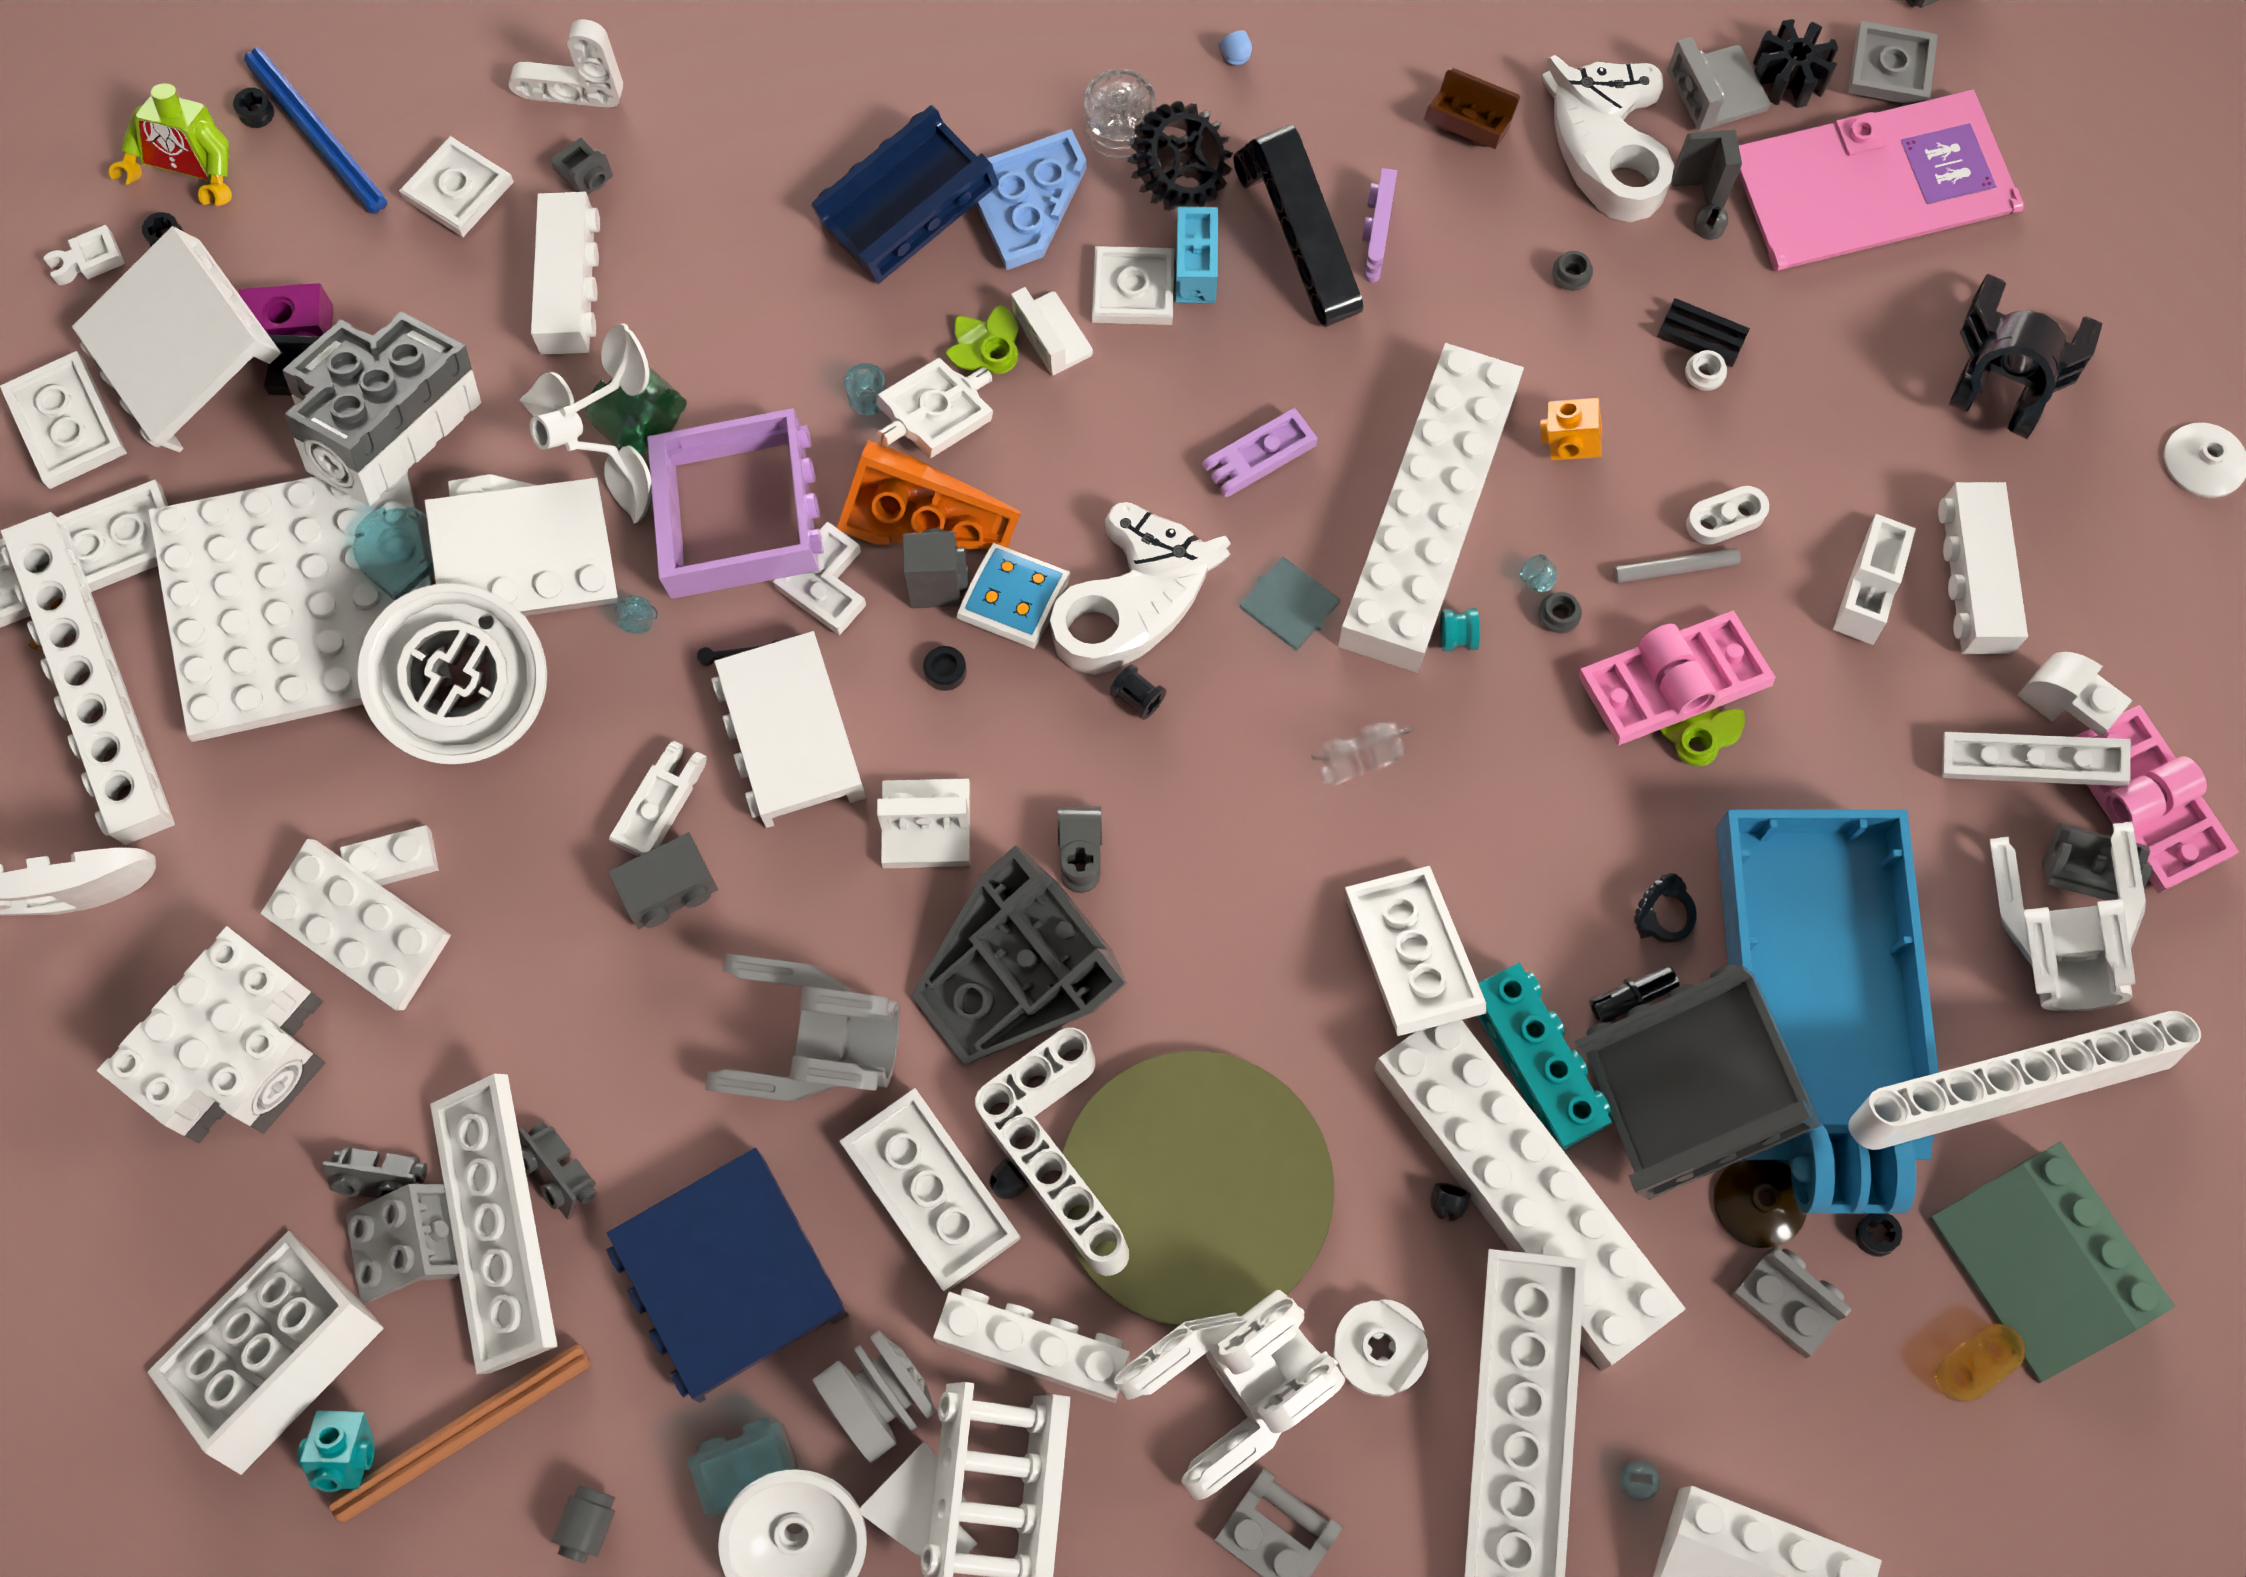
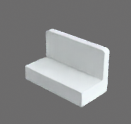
[1011,287,1093,376]

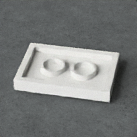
[0,351,127,489]

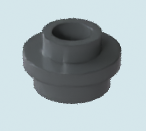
[1552,251,1593,291]
[1538,592,1582,634]

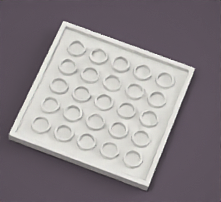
[148,472,454,742]

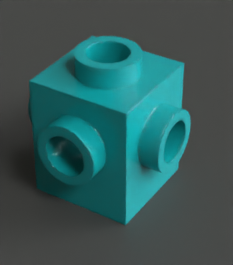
[297,1411,375,1492]

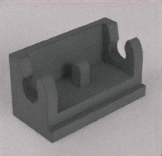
[2042,823,2152,901]

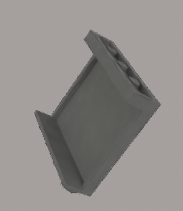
[1575,964,1822,1200]

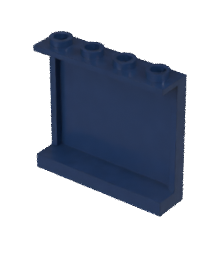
[606,1147,849,1403]

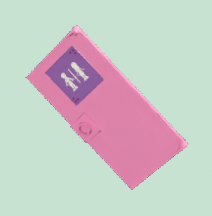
[1738,89,2023,271]

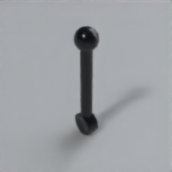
[697,640,780,666]

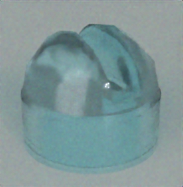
[1520,554,1558,592]
[1619,1460,1660,1501]

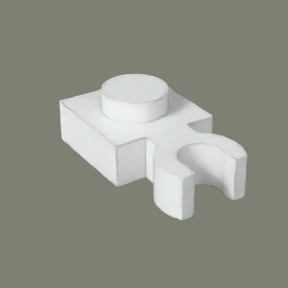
[44,225,125,285]

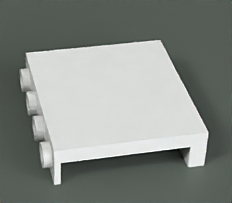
[72,226,281,453]

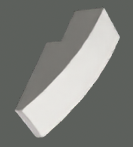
[1833,514,1916,645]

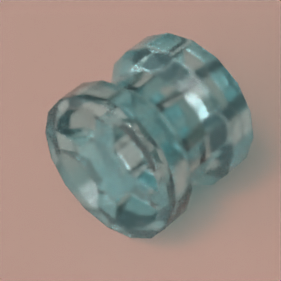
[844,363,887,415]

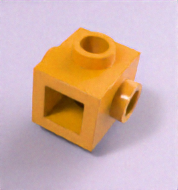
[1540,398,1602,461]

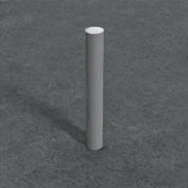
[1613,548,1741,584]

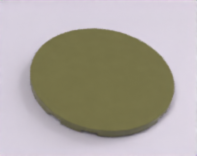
[1058,1051,1334,1326]

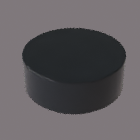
[923,646,967,691]

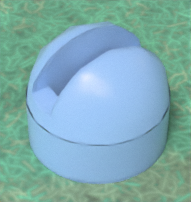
[1219,31,1252,66]

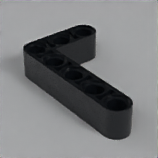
[1233,124,1363,327]

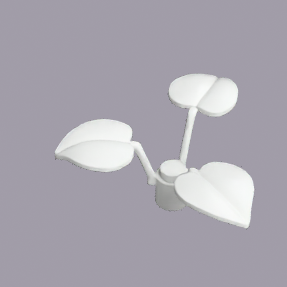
[519,323,652,524]

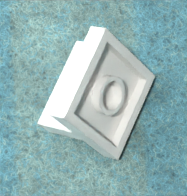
[877,779,970,868]

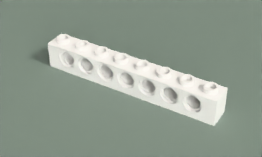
[1,512,175,845]

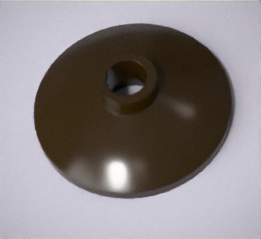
[1714,1159,1807,1248]

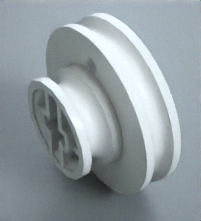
[357,583,547,764]

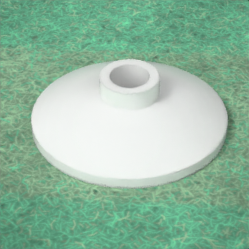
[2163,423,2246,498]

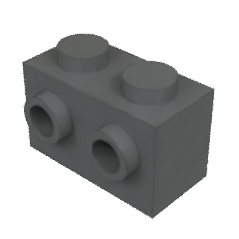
[903,528,969,608]
[608,832,719,930]

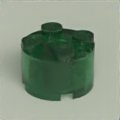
[586,366,687,455]

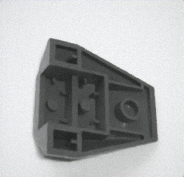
[911,845,1127,1065]

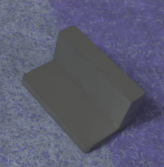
[1671,130,1742,208]

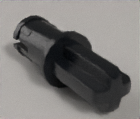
[1589,966,1680,1024]

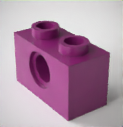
[238,283,333,337]

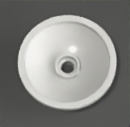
[718,1469,867,1577]

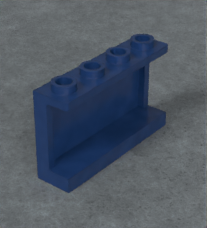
[811,105,999,284]

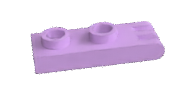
[1362,168,1398,283]
[1202,407,1318,497]

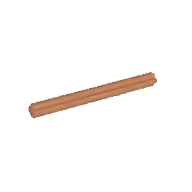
[328,1344,591,1522]

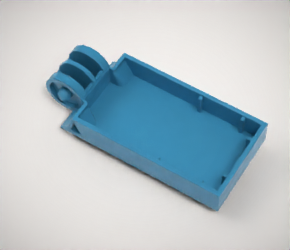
[1716,810,1939,1213]

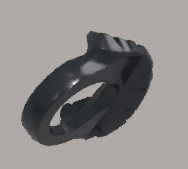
[1634,873,1697,943]

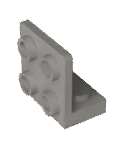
[1667,37,1771,132]
[346,1184,460,1303]

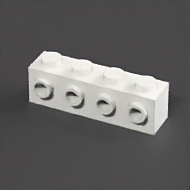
[531,192,600,355]
[1938,482,2028,654]
[933,1288,1130,1403]

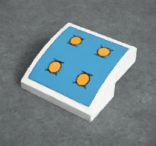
[957,543,1070,649]

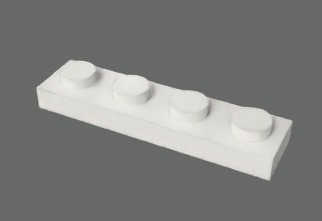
[1942,732,2131,786]

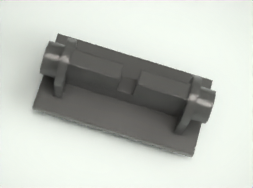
[518,1122,597,1220]
[322,1147,427,1198]

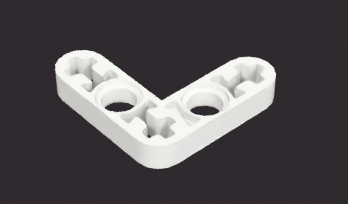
[509,19,623,108]

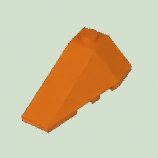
[837,440,1021,550]

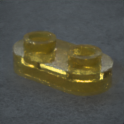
[1935,1324,2025,1402]

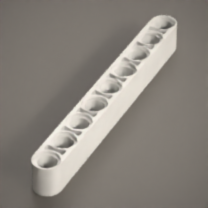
[1849,1011,2201,1150]

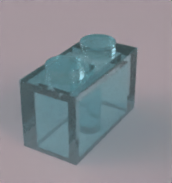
[686,1417,800,1517]

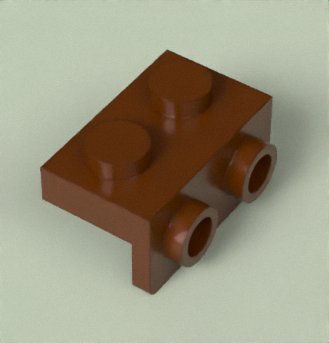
[1424,67,1520,149]

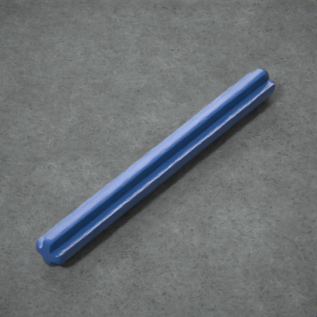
[244,48,387,214]

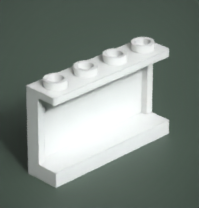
[711,631,866,828]

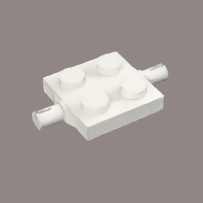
[876,358,993,459]

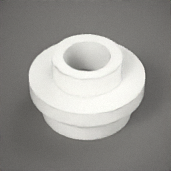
[1685,350,1727,391]

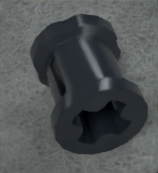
[1110,664,1167,720]

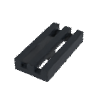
[1657,298,1750,367]

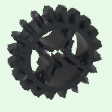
[1127,101,1233,211]

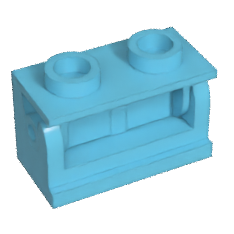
[1176,207,1218,303]

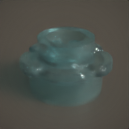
[615,596,658,634]

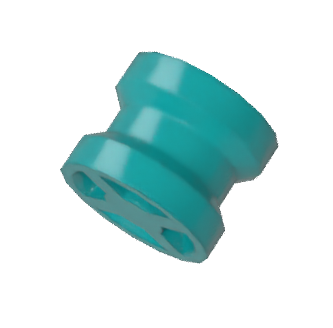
[1440,608,1480,651]

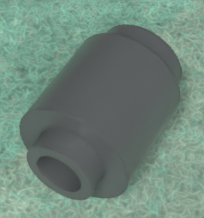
[552,1485,615,1563]

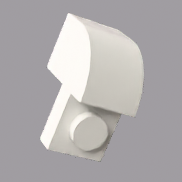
[2017,652,2132,736]

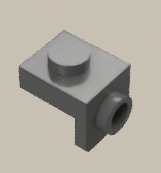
[550,138,613,195]

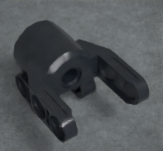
[1949,274,2103,439]

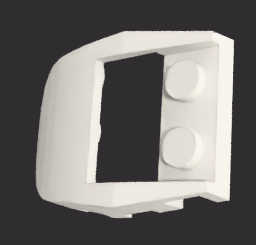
[0,848,156,916]

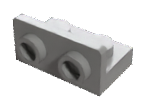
[1731,1247,1852,1358]

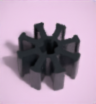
[1753,19,1838,108]

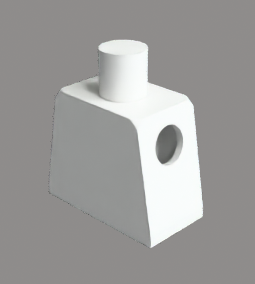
[860,1442,978,1558]

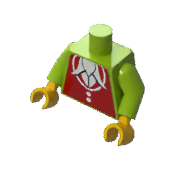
[109,83,232,207]

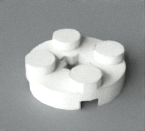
[1333,1300,1428,1397]

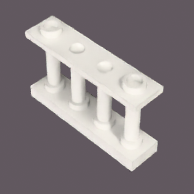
[921,1382,1070,1577]

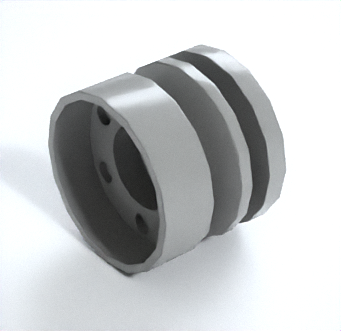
[813,1330,938,1463]

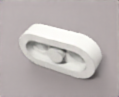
[1686,486,1769,545]

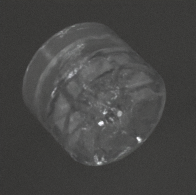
[1084,69,1155,159]

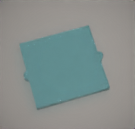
[1239,556,1340,651]

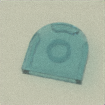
[353,507,434,600]

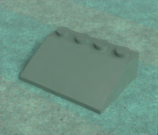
[1929,1141,2175,1383]

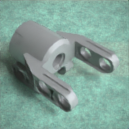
[705,954,900,1101]

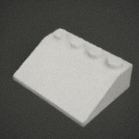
[425,478,618,622]
[147,1231,384,1475]
[1653,1486,1882,1577]

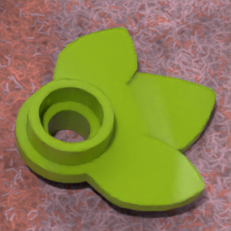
[946,305,1019,374]
[1660,708,1745,767]

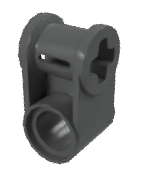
[1057,806,1102,893]

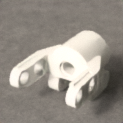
[1990,822,2146,1012]
[1114,1290,1345,1501]

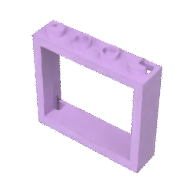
[647,408,824,599]

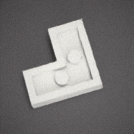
[773,522,866,636]

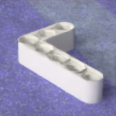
[975,1028,1129,1276]

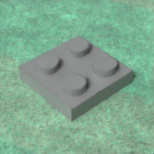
[1848,21,1938,104]

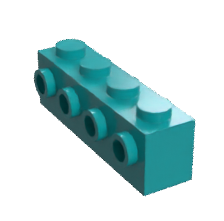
[1477,962,1612,1151]

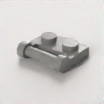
[1214,1467,1343,1577]

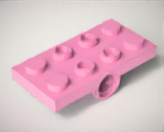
[1579,610,1776,746]
[2074,705,2239,894]

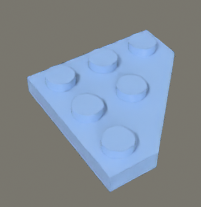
[976,129,1087,271]

